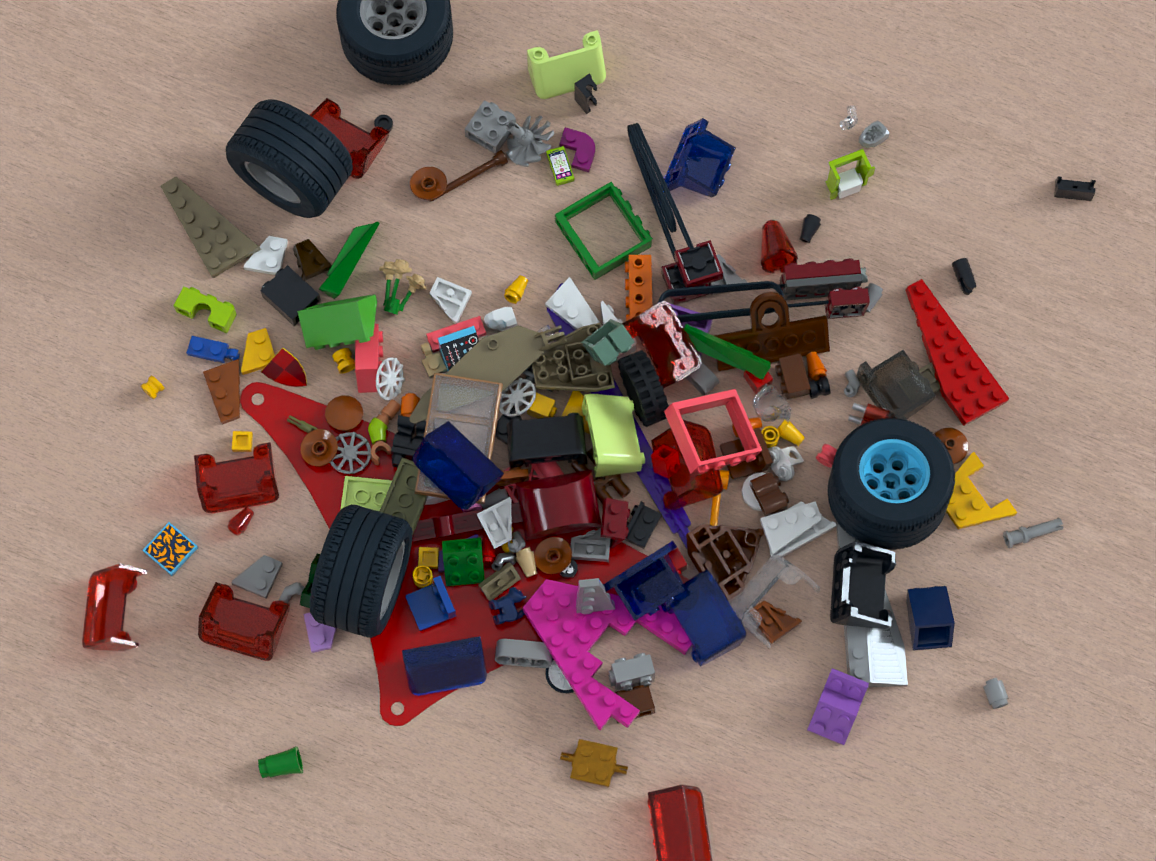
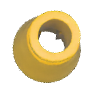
[504,275,528,304]
[777,420,805,446]

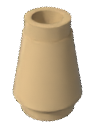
[515,547,538,577]

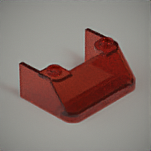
[82,564,147,651]

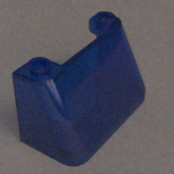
[660,570,746,667]

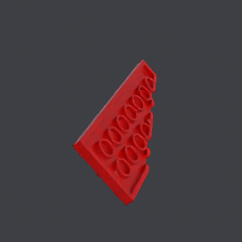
[905,279,1009,426]

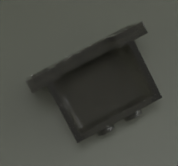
[856,350,936,421]

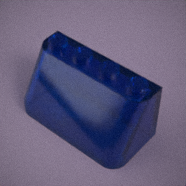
[413,421,504,510]
[402,636,487,696]

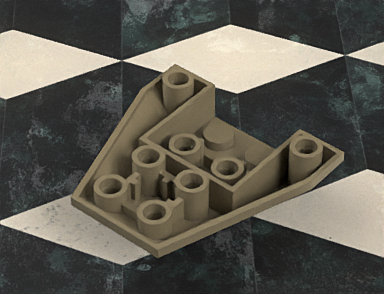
[532,322,615,392]

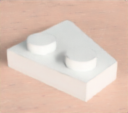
[244,236,288,275]

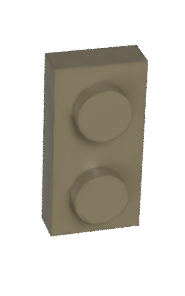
[478,562,521,601]

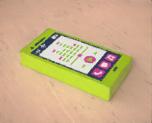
[546,146,574,186]

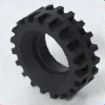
[618,350,669,427]

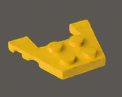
[946,452,1017,529]

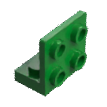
[442,537,485,586]

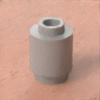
[983,678,1009,709]

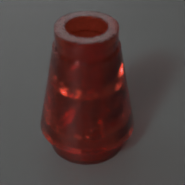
[227,507,254,536]

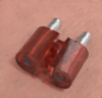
[848,403,890,425]

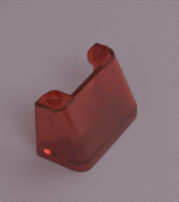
[310,98,390,179]
[621,301,702,388]
[651,420,723,510]
[194,442,279,513]
[198,582,290,661]

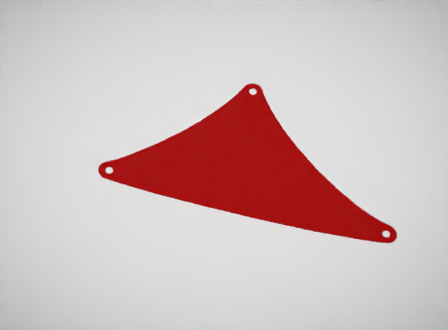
[240,382,699,726]

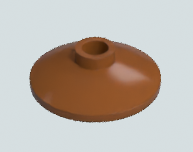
[410,167,447,200]
[935,428,968,464]
[301,429,338,467]
[534,537,572,574]

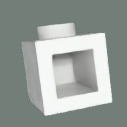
[838,168,863,199]

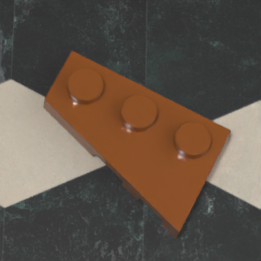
[203,359,240,425]

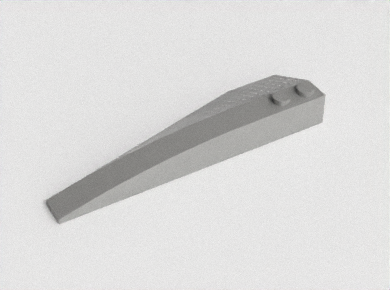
[836,521,908,687]

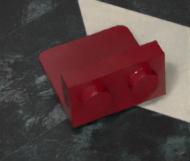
[600,498,630,548]

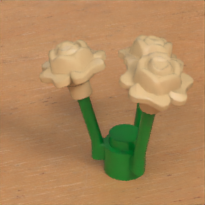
[379,259,426,315]

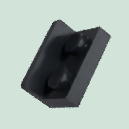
[625,501,662,549]

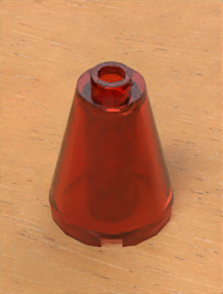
[761,220,798,274]

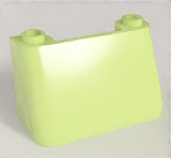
[527,30,606,99]
[581,394,645,477]

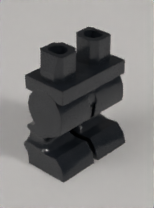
[391,415,435,468]

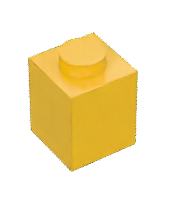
[527,392,557,419]

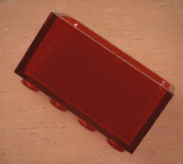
[647,784,712,861]

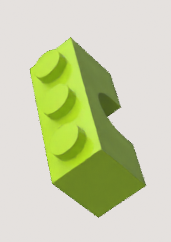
[173,286,237,334]

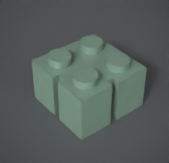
[581,319,635,366]

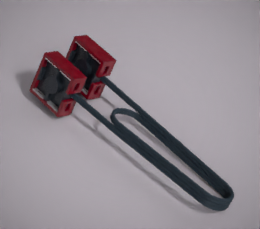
[627,123,723,305]

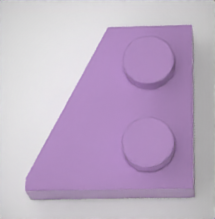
[303,613,337,653]

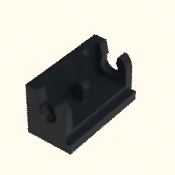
[575,73,597,114]
[1054,176,1096,201]

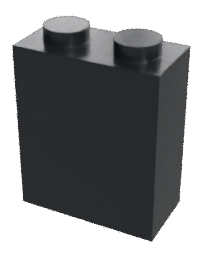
[260,265,321,326]

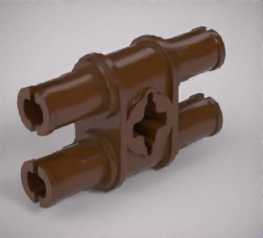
[571,448,631,505]

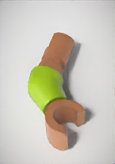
[368,399,401,465]

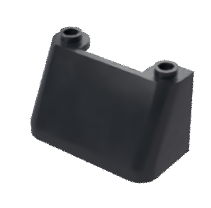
[507,413,588,469]
[830,541,896,629]

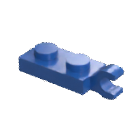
[186,336,240,363]

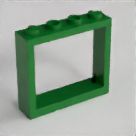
[555,181,653,280]

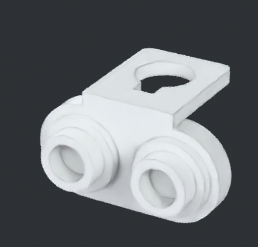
[768,446,804,481]

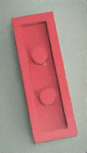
[426,316,486,353]

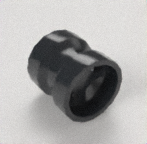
[808,376,831,399]

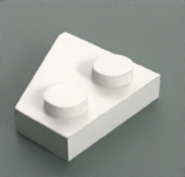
[430,277,472,324]
[477,497,512,549]

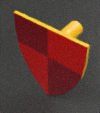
[261,348,307,387]

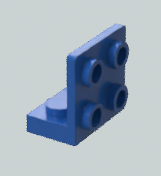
[406,576,456,631]

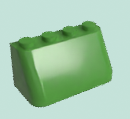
[297,294,377,350]

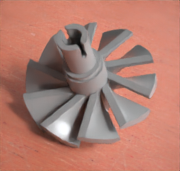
[505,116,554,167]

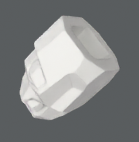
[484,307,517,331]

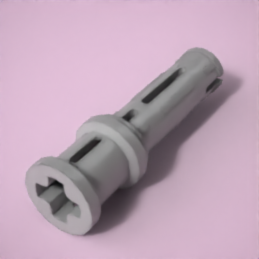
[1003,518,1063,548]

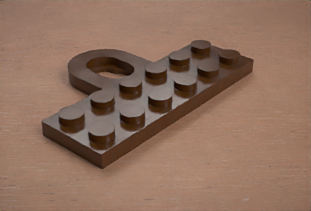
[714,292,830,371]

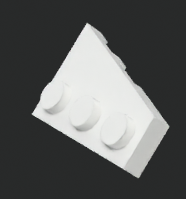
[545,277,600,330]

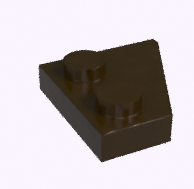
[293,239,332,281]

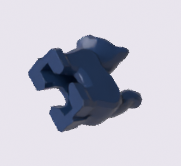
[488,587,527,625]

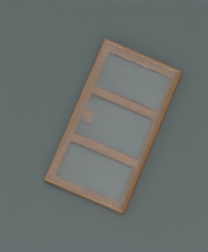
[415,373,503,504]

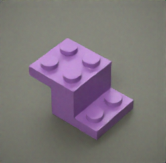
[807,668,869,745]

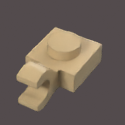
[421,342,447,378]

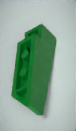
[319,222,380,299]
[684,324,771,380]

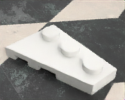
[760,501,822,556]

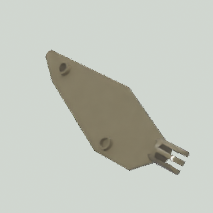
[409,325,568,424]

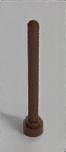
[428,150,508,202]

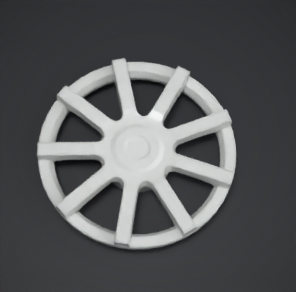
[376,357,405,400]
[499,378,536,417]

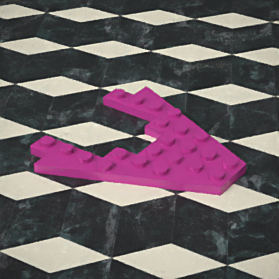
[523,579,697,731]

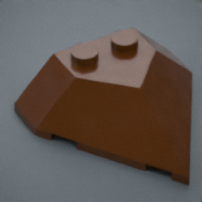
[686,524,764,601]

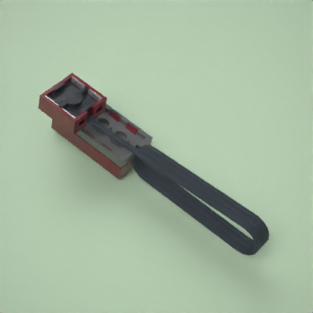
[657,258,870,323]

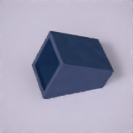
[906,586,955,650]

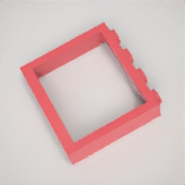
[664,389,762,474]

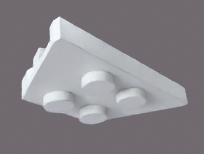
[770,501,837,563]

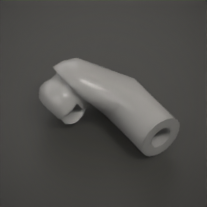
[844,369,860,397]
[508,531,525,553]

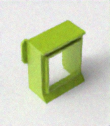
[825,149,875,200]

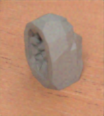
[859,120,890,148]

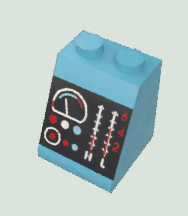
[438,326,479,372]

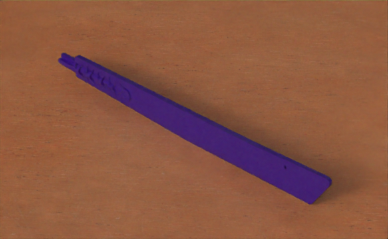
[547,283,691,549]

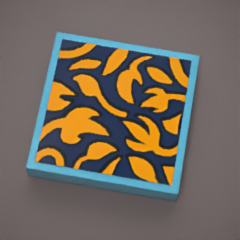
[142,522,198,576]

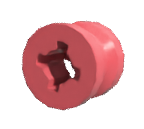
[816,444,837,468]

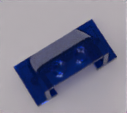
[661,118,736,198]
[603,541,686,621]

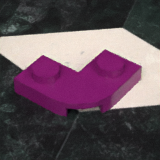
[559,127,595,172]

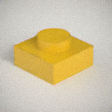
[232,431,253,452]
[418,547,439,569]

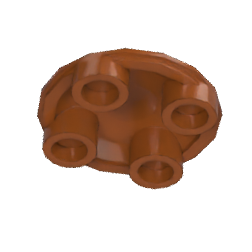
[325,395,363,432]

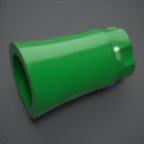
[258,746,303,778]

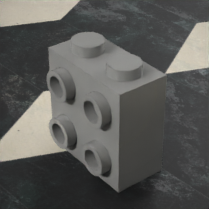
[465,100,516,153]
[608,653,655,692]

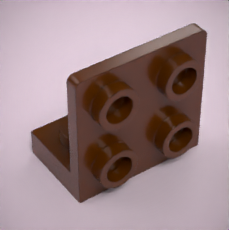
[719,428,773,480]

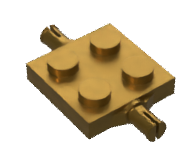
[560,739,628,787]

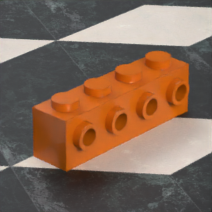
[625,255,653,332]

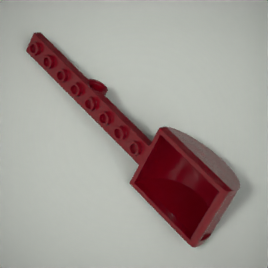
[412,469,602,542]

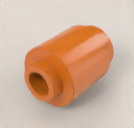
[401,393,420,417]

